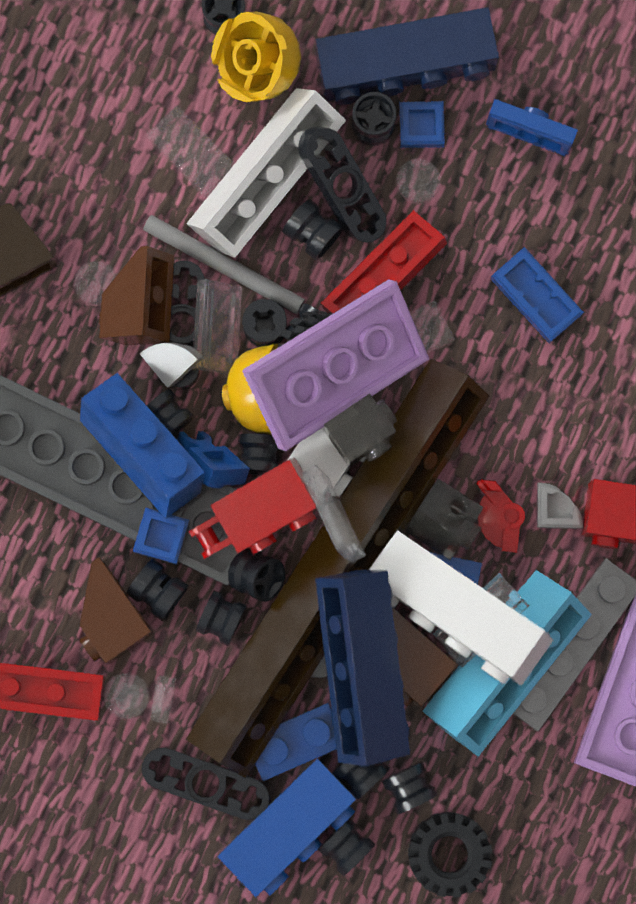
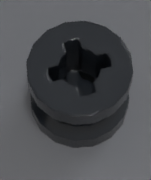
[201,0,245,35]
[242,299,287,347]
[147,389,194,436]
[238,433,280,475]
[228,548,285,602]
[196,590,247,646]
[382,761,438,815]
[333,762,390,800]
[318,818,376,876]

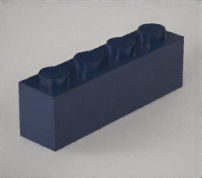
[315,7,499,105]
[315,570,410,766]

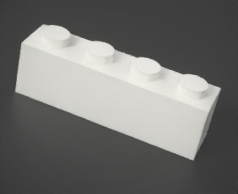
[186,88,346,258]
[369,530,553,686]

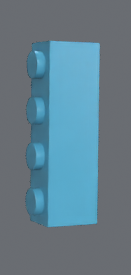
[422,570,592,757]

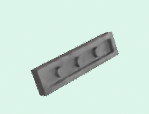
[513,558,636,731]

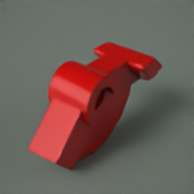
[476,479,525,553]

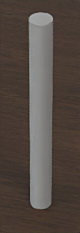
[143,215,305,315]

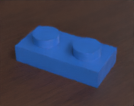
[255,703,336,781]

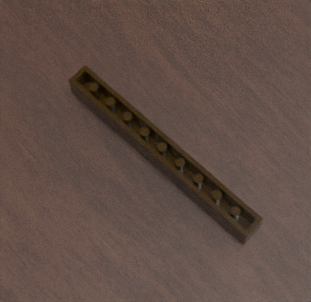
[186,359,490,778]

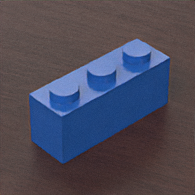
[80,373,205,519]
[217,758,356,897]

